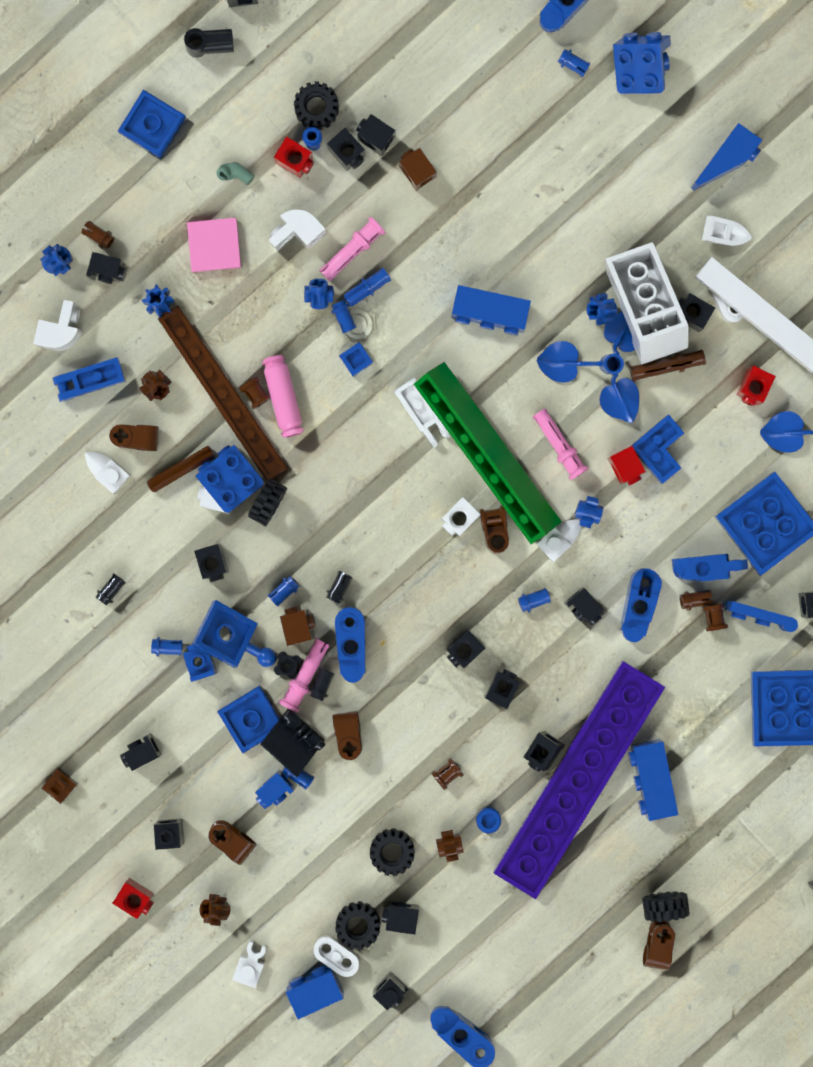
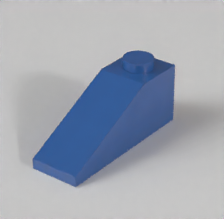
[691,123,762,191]

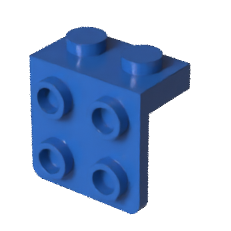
[613,32,671,94]
[195,445,264,513]

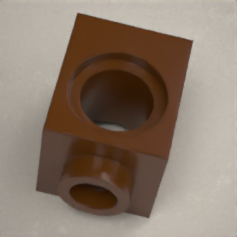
[399,148,437,191]

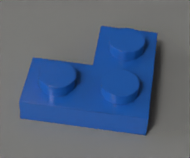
[631,414,684,484]

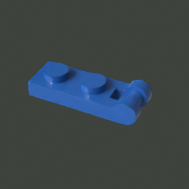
[52,357,126,402]
[725,601,798,632]

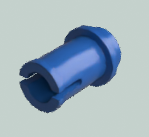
[558,49,590,77]
[302,127,322,151]
[331,300,357,333]
[268,576,300,607]
[518,588,551,613]
[151,637,183,657]
[281,767,314,790]

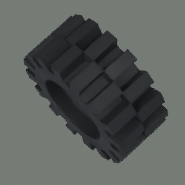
[294,81,339,130]
[248,478,287,527]
[370,828,415,876]
[642,891,690,922]
[335,901,380,950]

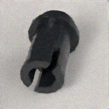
[326,571,353,604]
[95,573,126,606]
[309,668,334,701]

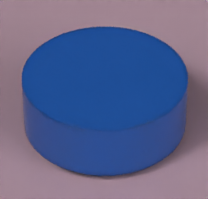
[476,807,501,833]

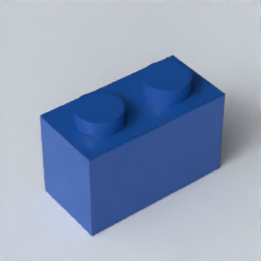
[285,966,344,1020]

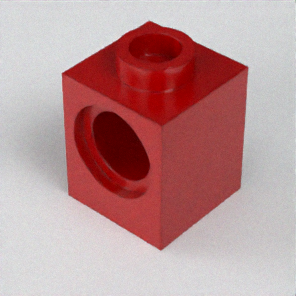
[273,136,314,178]
[736,365,776,407]
[607,446,646,486]
[112,878,154,919]

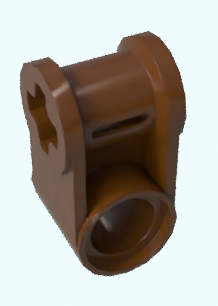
[109,424,159,451]
[479,505,509,554]
[332,711,362,760]
[208,820,257,865]
[643,920,675,971]

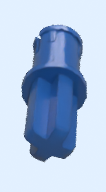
[344,268,391,307]

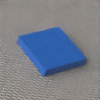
[118,89,186,159]
[217,685,280,754]

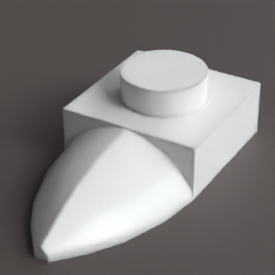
[702,216,752,246]
[85,452,131,494]
[536,519,581,562]

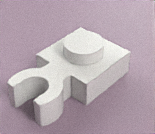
[232,939,266,988]

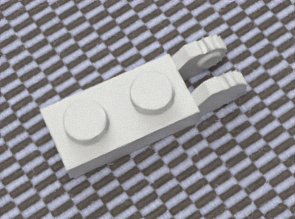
[394,378,451,448]

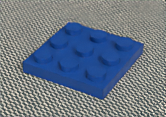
[714,472,813,576]
[751,670,813,747]

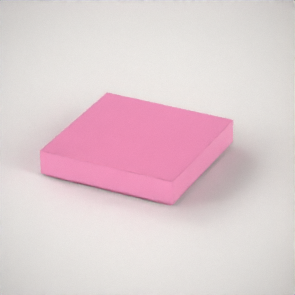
[187,218,241,273]

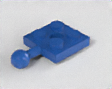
[192,600,277,668]

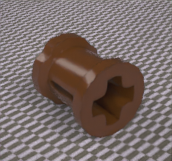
[239,377,271,410]
[702,603,728,632]
[432,758,464,790]

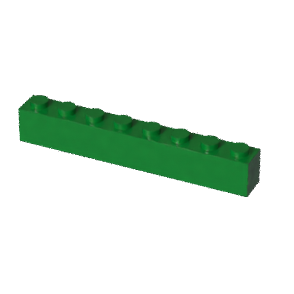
[413,362,562,544]

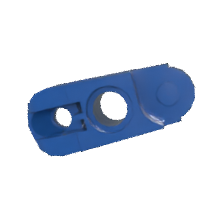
[539,0,589,33]
[672,554,748,582]
[620,568,662,642]
[335,607,366,683]
[430,1006,495,1067]

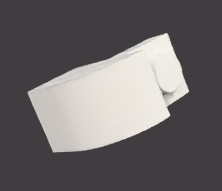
[269,210,327,251]
[33,300,82,351]

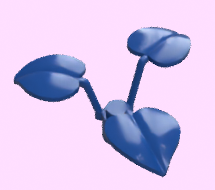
[536,311,639,423]
[760,411,813,453]

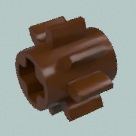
[139,369,172,401]
[436,830,464,862]
[199,894,231,926]

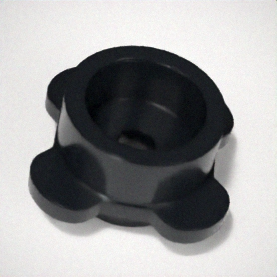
[274,651,301,679]

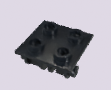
[260,709,326,777]

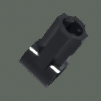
[184,28,234,58]

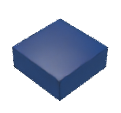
[339,342,373,377]

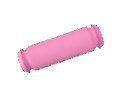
[262,355,304,438]

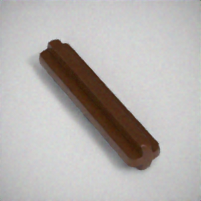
[147,446,215,492]

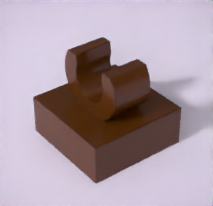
[42,768,78,804]

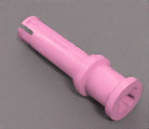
[319,217,386,282]
[533,408,589,481]
[278,638,330,713]

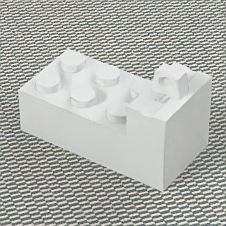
[606,242,688,364]

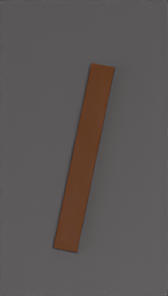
[158,305,288,481]

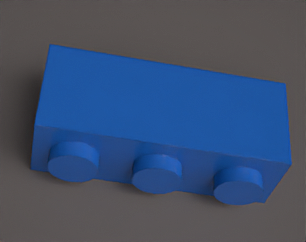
[451,285,531,336]
[628,739,679,821]

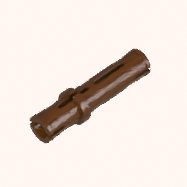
[629,349,706,382]

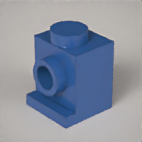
[183,645,218,682]
[255,770,295,809]

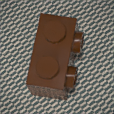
[280,606,316,646]

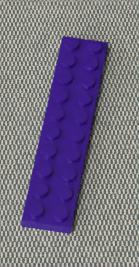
[493,661,665,899]

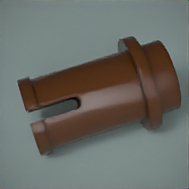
[81,221,115,249]
[679,590,713,611]

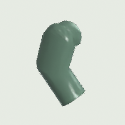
[217,162,255,185]

